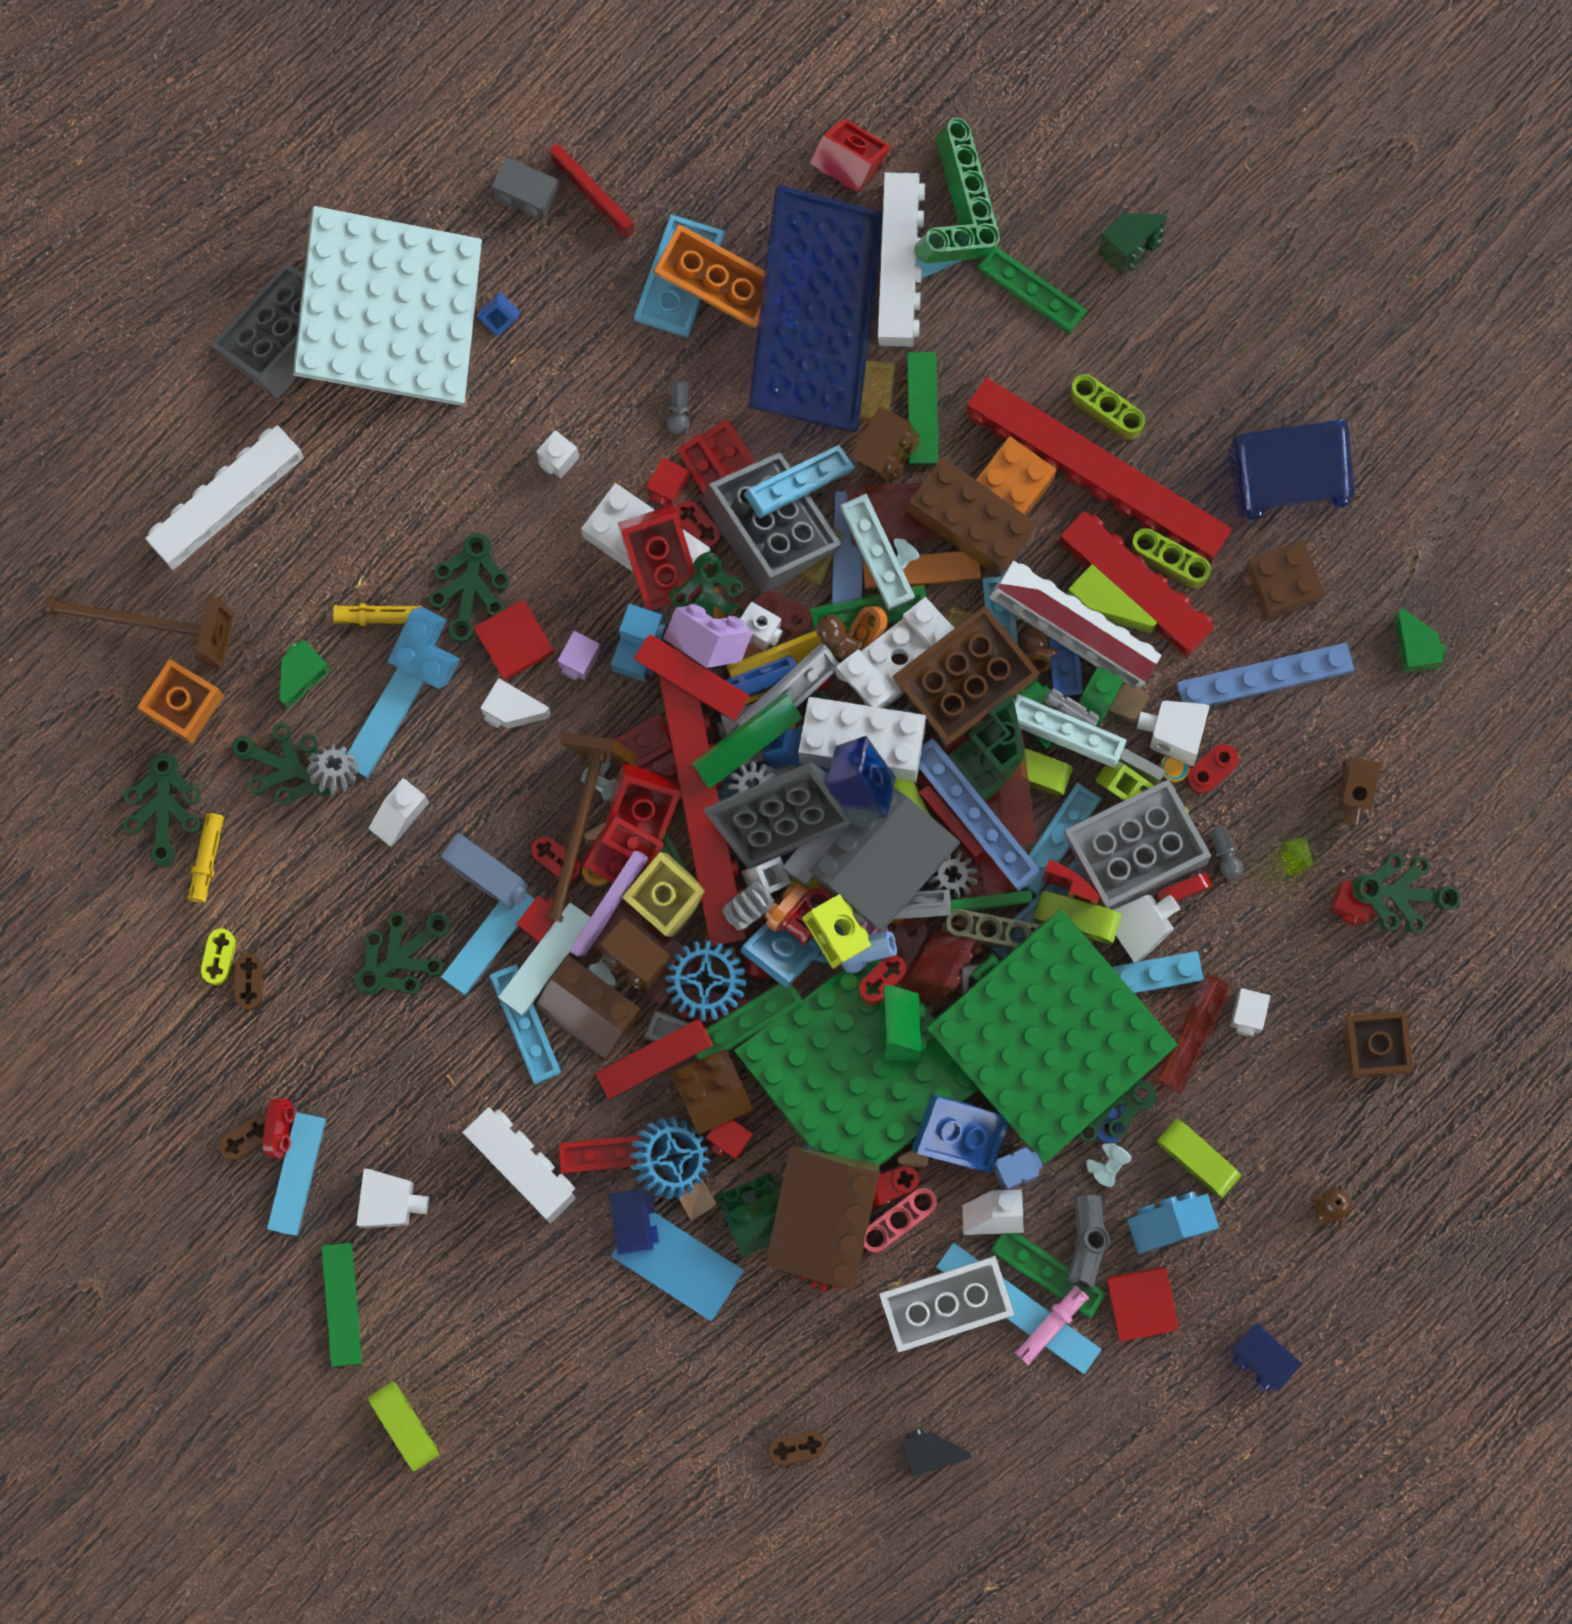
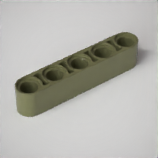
[943,909,1088,951]

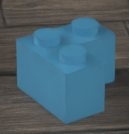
[611,604,666,682]
[387,606,460,689]
[1127,1192,1219,1254]

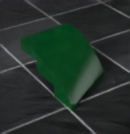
[948,695,1025,802]

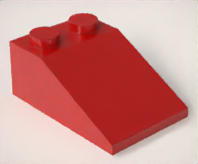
[617,505,701,611]

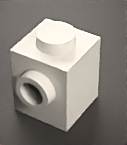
[536,430,579,479]
[741,602,783,651]
[741,856,791,893]
[1230,988,1271,1037]

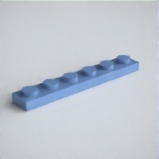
[1176,642,1354,706]
[919,738,1042,891]

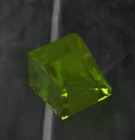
[1280,837,1313,875]

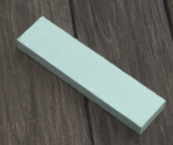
[840,494,915,611]
[1014,694,1127,768]
[498,903,591,1016]

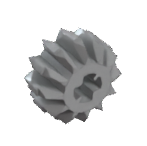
[307,743,358,795]
[728,761,776,797]
[928,851,977,900]
[722,882,774,930]

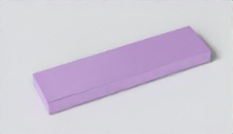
[570,851,648,957]

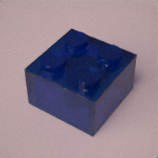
[826,735,896,827]

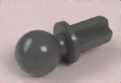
[667,381,690,435]
[1210,826,1244,880]

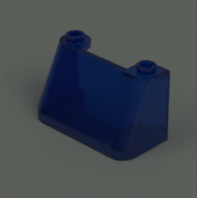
[1228,420,1355,520]

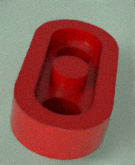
[1187,744,1238,795]
[263,1098,295,1158]

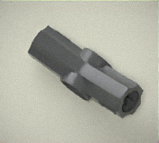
[1067,1195,1110,1289]

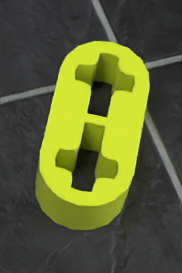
[201,928,236,985]

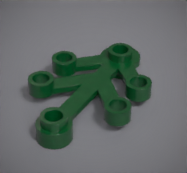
[429,533,510,643]
[669,552,743,623]
[231,723,337,806]
[123,753,202,867]
[1352,853,1460,934]
[354,912,451,996]
[1079,1080,1157,1144]

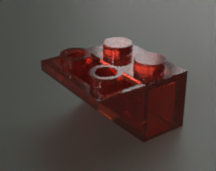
[900,931,976,1007]

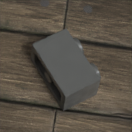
[491,157,559,219]

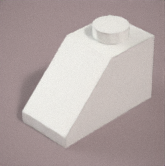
[480,678,551,729]
[369,778,429,848]
[962,1189,1024,1235]

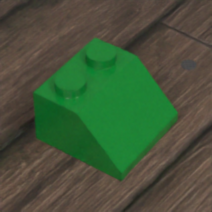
[881,985,926,1061]

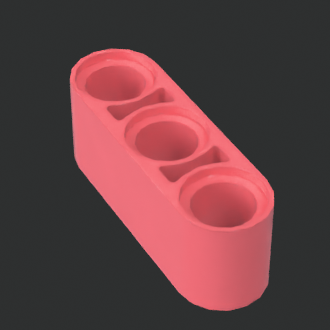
[863,1188,937,1254]

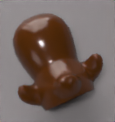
[816,614,862,663]
[1019,625,1059,673]
[1309,1188,1352,1228]

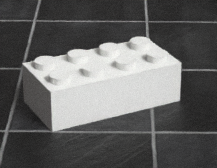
[581,483,710,572]
[798,697,926,782]
[463,1107,576,1224]
[879,1256,1014,1353]

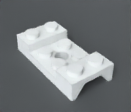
[836,597,955,709]

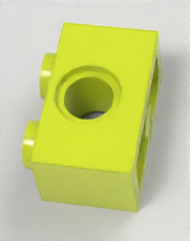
[802,894,871,969]

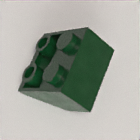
[1098,214,1168,275]
[716,1173,780,1257]

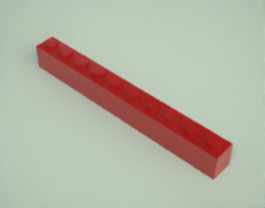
[966,377,1232,564]
[659,651,750,948]

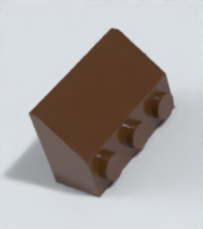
[535,955,642,1060]

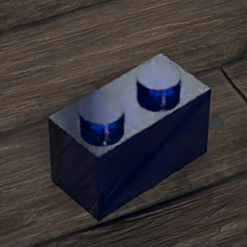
[609,1189,659,1256]
[1230,1323,1302,1392]

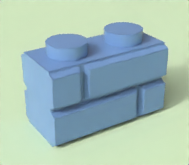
[993,1147,1043,1190]

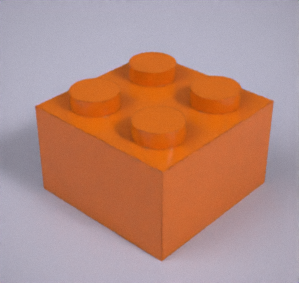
[977,436,1057,516]
[137,659,224,745]

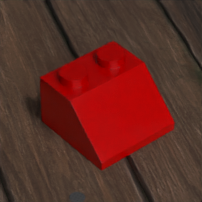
[810,118,892,192]
[605,762,681,842]

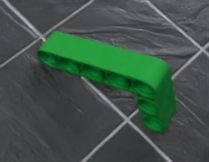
[914,118,1000,263]

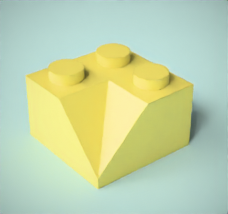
[622,852,705,937]

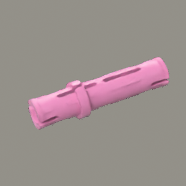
[1015,1285,1089,1366]

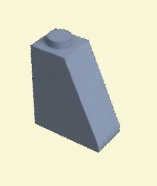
[441,833,529,910]

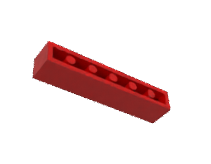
[1059,511,1214,659]

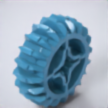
[665,940,746,1022]
[629,1117,711,1199]

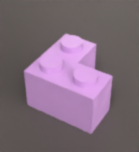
[663,604,753,668]

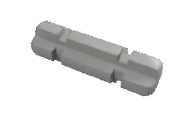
[1044,689,1099,726]

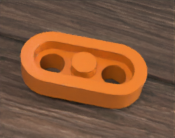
[849,606,887,651]
[765,883,810,933]

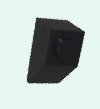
[901,1428,971,1477]

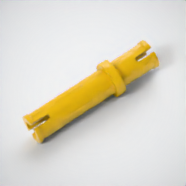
[333,603,422,626]
[187,813,224,903]

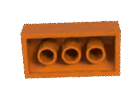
[653,224,780,329]

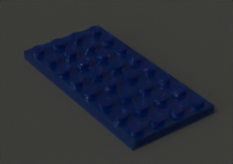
[748,185,883,433]

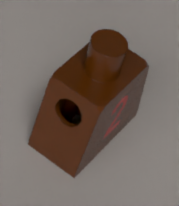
[1338,757,1381,826]

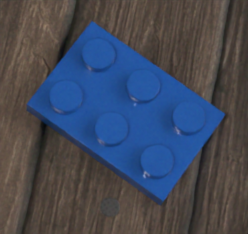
[911,1094,1009,1173]

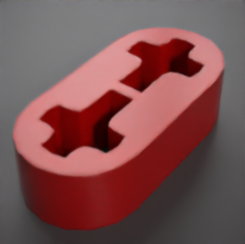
[676,501,721,550]
[531,837,581,883]
[1155,873,1212,903]
[859,956,907,1006]

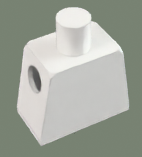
[1137,701,1210,766]
[1114,895,1180,963]
[356,1169,429,1228]

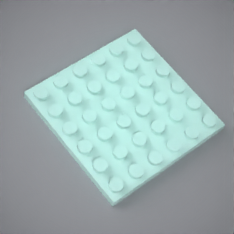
[293,206,482,406]

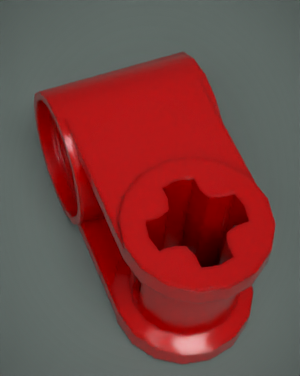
[780,888,832,946]
[872,1166,919,1209]

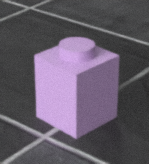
[557,631,601,680]

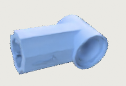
[841,930,897,973]

